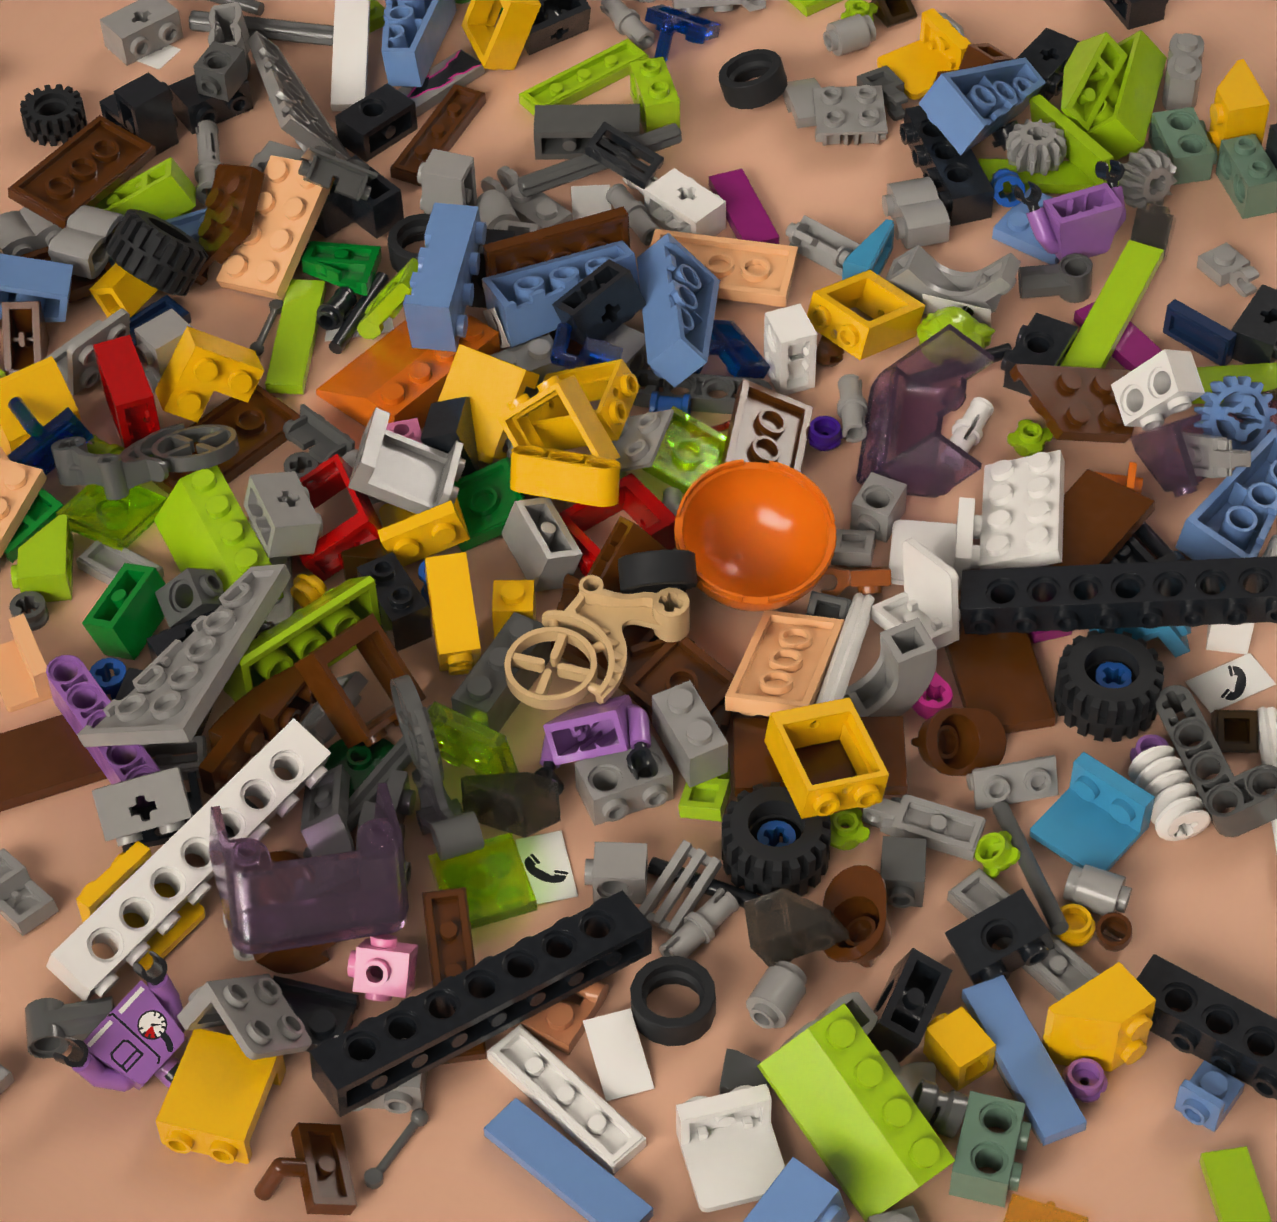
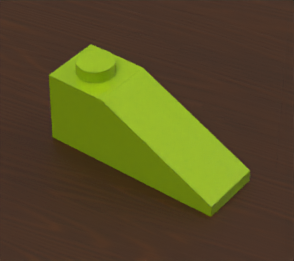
[1061,32,1128,132]
[95,157,196,220]

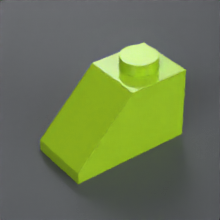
[11,514,74,602]

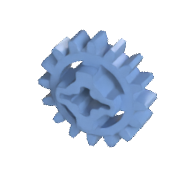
[1193,376,1277,451]

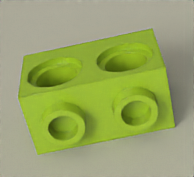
[630,57,680,133]

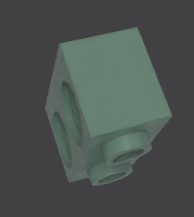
[1148,107,1218,185]
[1216,134,1277,219]
[949,1091,1032,1208]

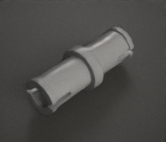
[600,0,655,50]
[606,184,661,245]
[837,374,868,443]
[659,888,739,958]

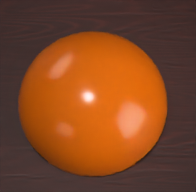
[674,459,836,612]

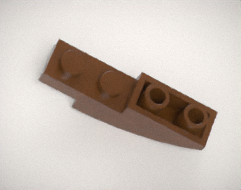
[198,665,317,796]

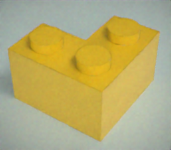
[155,326,264,423]

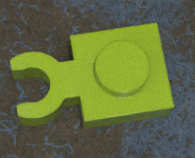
[678,758,731,822]

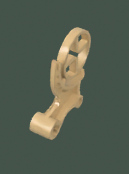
[504,575,690,710]

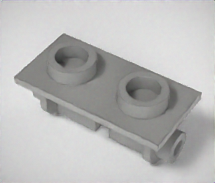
[786,215,860,276]
[966,755,1059,810]

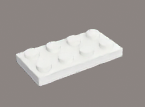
[979,450,1065,570]

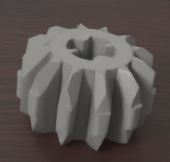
[1005,119,1067,176]
[1118,147,1177,211]

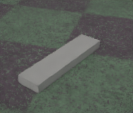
[947,868,1099,1001]

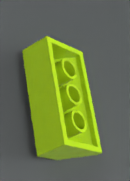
[1086,30,1167,161]
[154,465,284,600]
[223,576,381,702]
[757,1003,955,1222]

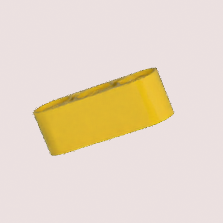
[510,445,621,507]

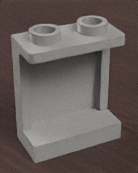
[348,407,466,514]

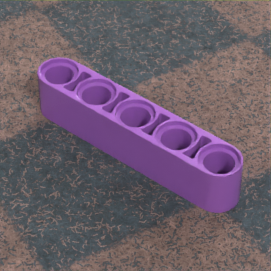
[46,655,161,810]

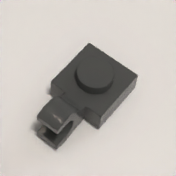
[857,65,908,121]

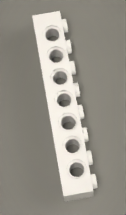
[46,719,331,1001]

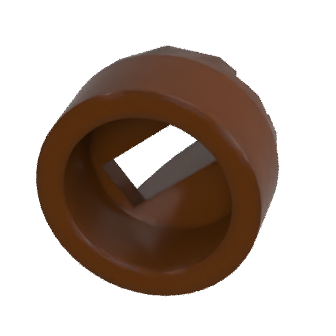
[816,335,844,367]
[1096,913,1132,952]

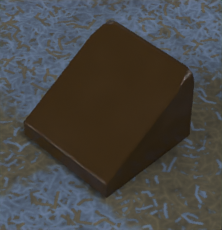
[870,0,918,28]
[341,539,387,580]
[1211,710,1258,753]

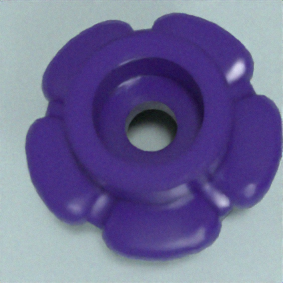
[807,416,843,451]

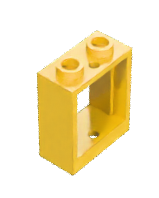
[461,0,541,70]
[807,270,926,360]
[528,359,640,450]
[498,375,620,498]
[425,552,481,676]
[764,697,889,819]

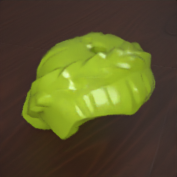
[917,306,995,363]

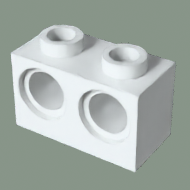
[763,304,817,396]
[1111,349,1205,431]

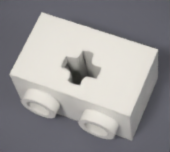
[644,168,726,236]

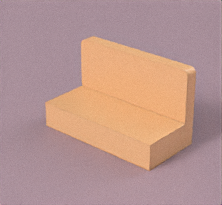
[0,614,52,712]

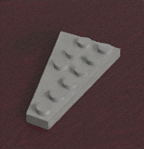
[247,31,351,161]
[77,564,292,747]

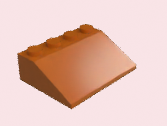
[316,314,500,429]

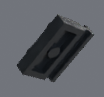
[273,975,360,1052]

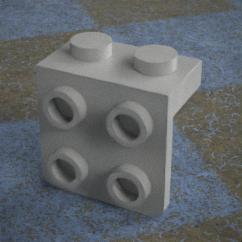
[44,308,130,396]
[177,974,312,1060]

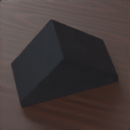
[421,396,480,477]

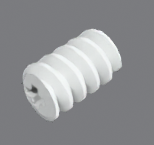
[1128,745,1211,841]

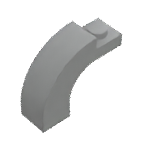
[886,245,1021,313]
[815,618,937,717]

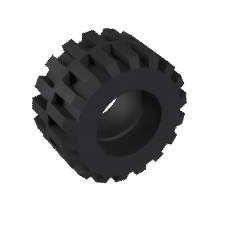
[105,209,209,296]
[1054,629,1164,742]
[722,782,831,901]

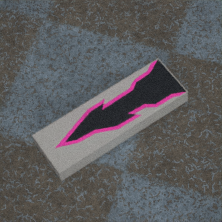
[398,49,485,117]

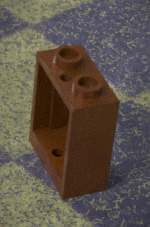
[294,613,426,749]

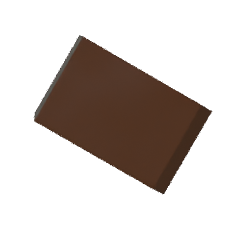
[1,301,50,376]

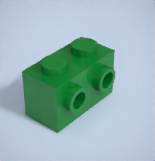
[82,563,166,660]

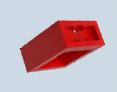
[93,335,160,449]
[299,454,383,582]
[559,473,676,576]

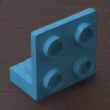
[1030,752,1155,871]

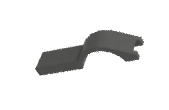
[294,764,357,902]

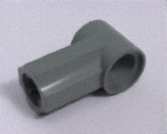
[1018,253,1093,303]
[25,996,115,1059]

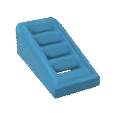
[842,219,894,280]

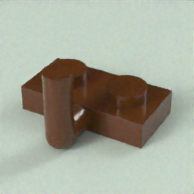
[254,1122,357,1215]

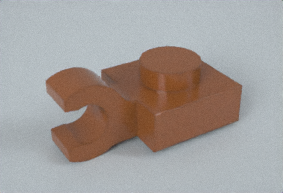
[821,566,891,596]

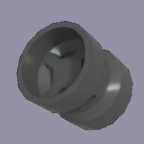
[912,1078,968,1138]

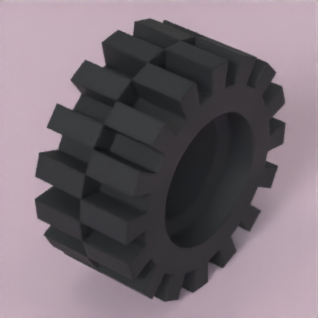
[20,84,87,146]

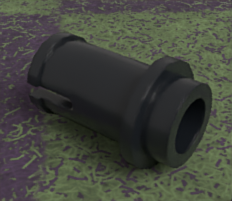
[316,286,357,330]

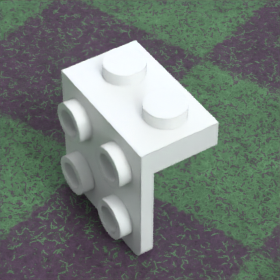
[889,497,982,590]
[871,538,961,650]
[676,1083,785,1213]

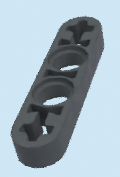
[632,369,772,414]

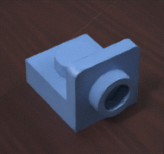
[1174,1060,1245,1132]

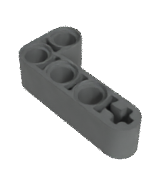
[1155,685,1277,837]

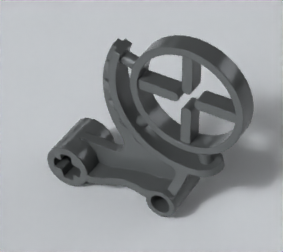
[51,423,239,500]
[390,674,484,861]

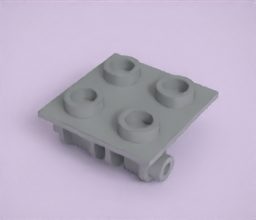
[812,85,888,146]
[612,409,674,479]

